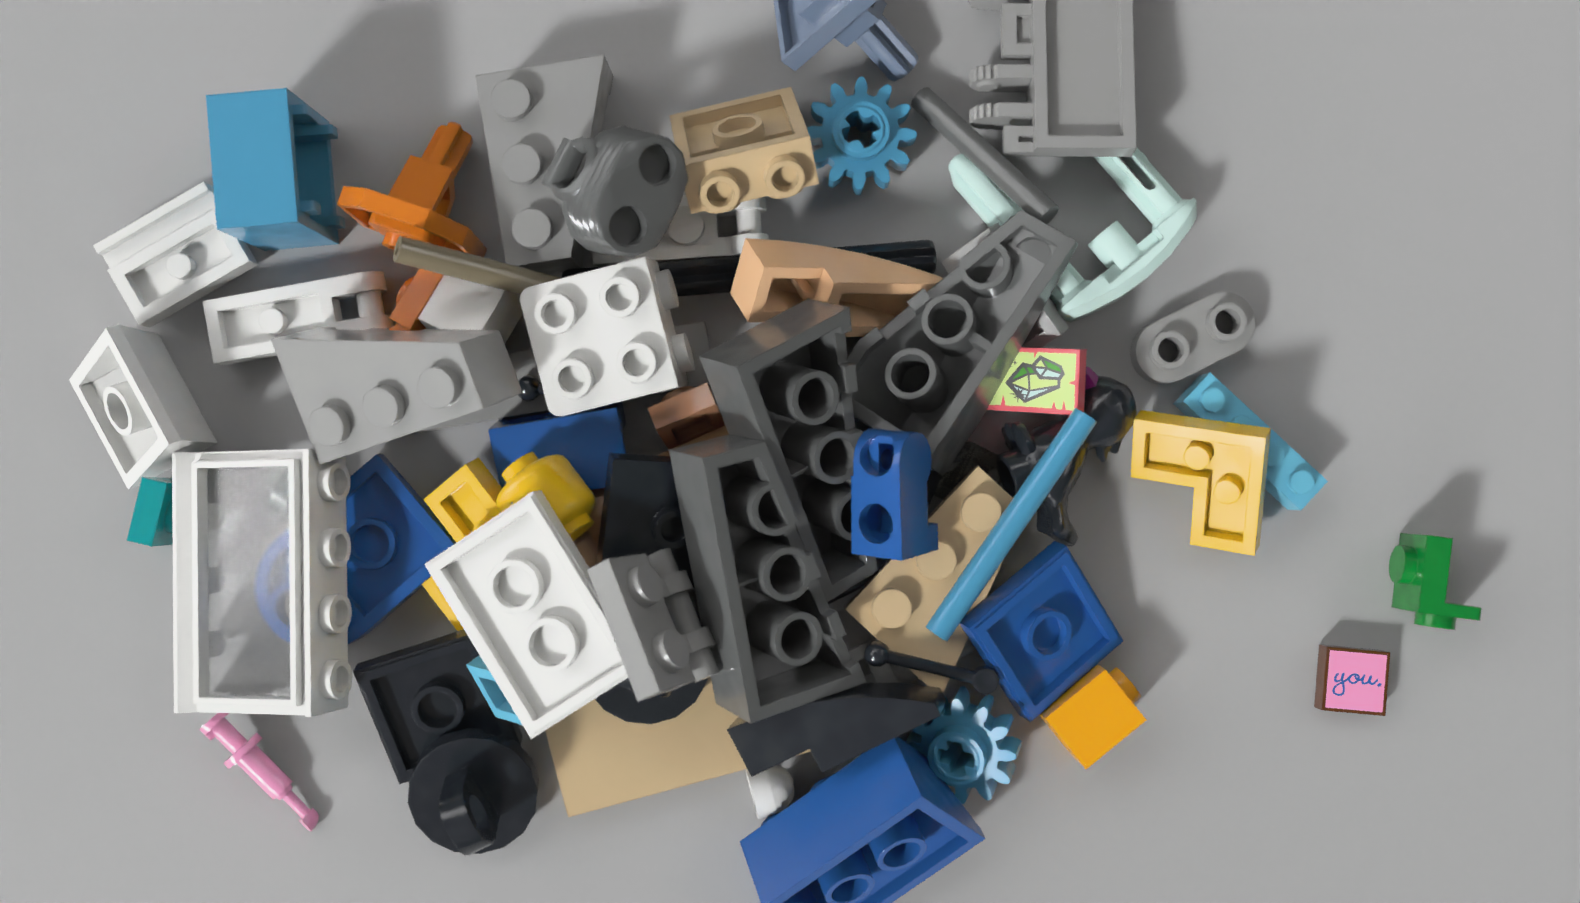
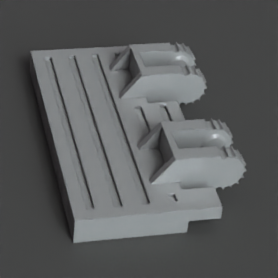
[968,0,1137,157]

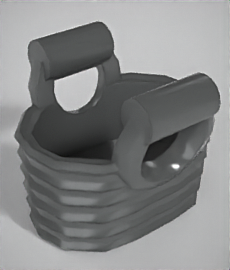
[542,125,688,257]

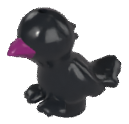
[996,366,1137,546]

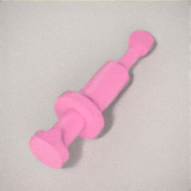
[199,713,319,832]

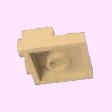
[669,87,819,214]

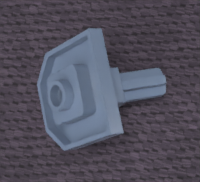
[773,0,919,81]

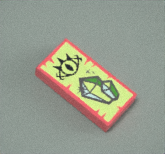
[987,347,1087,415]

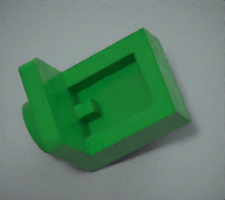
[1389,533,1482,630]

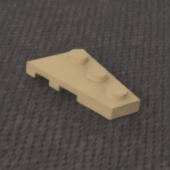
[844,466,1013,692]

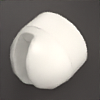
[745,765,794,820]

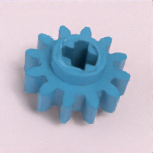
[807,77,917,195]
[906,686,1022,804]

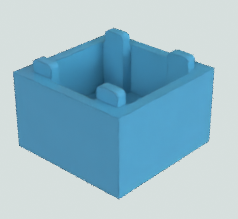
[206,88,346,251]

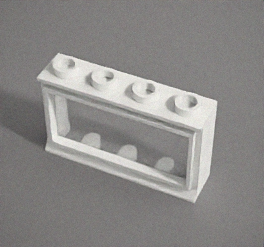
[172,449,352,717]

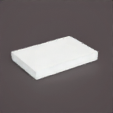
[424,490,628,739]

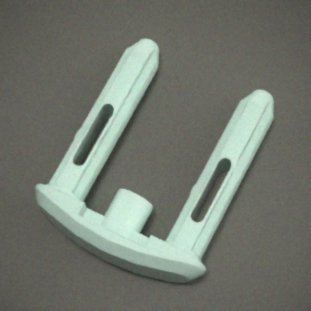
[948,148,1197,322]

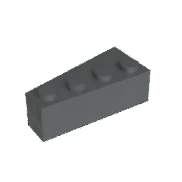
[699,299,878,602]

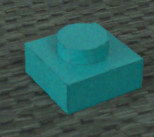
[127,477,173,547]

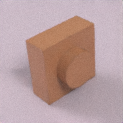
[647,382,725,450]

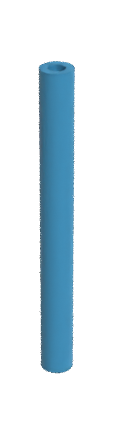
[925,408,1097,641]

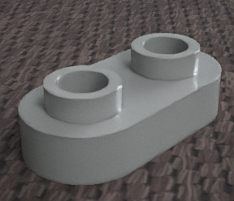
[1130,292,1256,384]

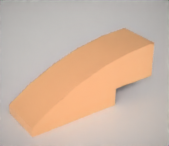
[730,238,943,337]

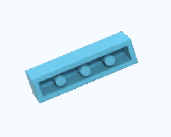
[1173,372,1328,511]

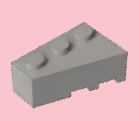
[475,54,613,274]
[271,327,523,464]

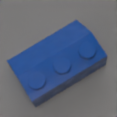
[740,736,986,903]

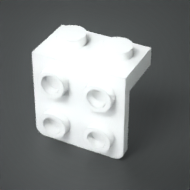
[520,257,695,416]

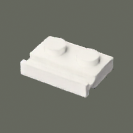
[93,181,258,328]

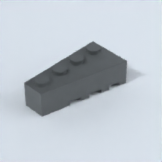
[669,434,867,724]

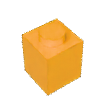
[1039,664,1146,769]

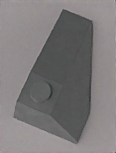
[848,210,1078,476]

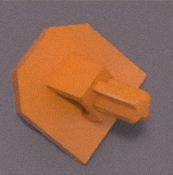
[337,122,487,257]

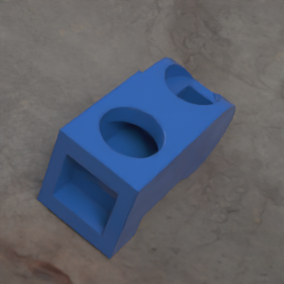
[851,429,938,561]

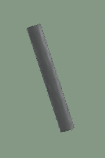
[911,87,1059,224]

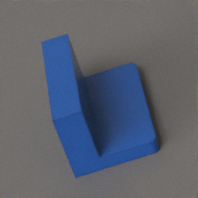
[488,401,627,490]

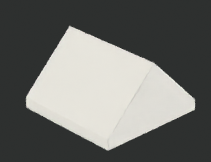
[69,324,217,490]

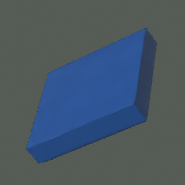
[960,541,1123,722]

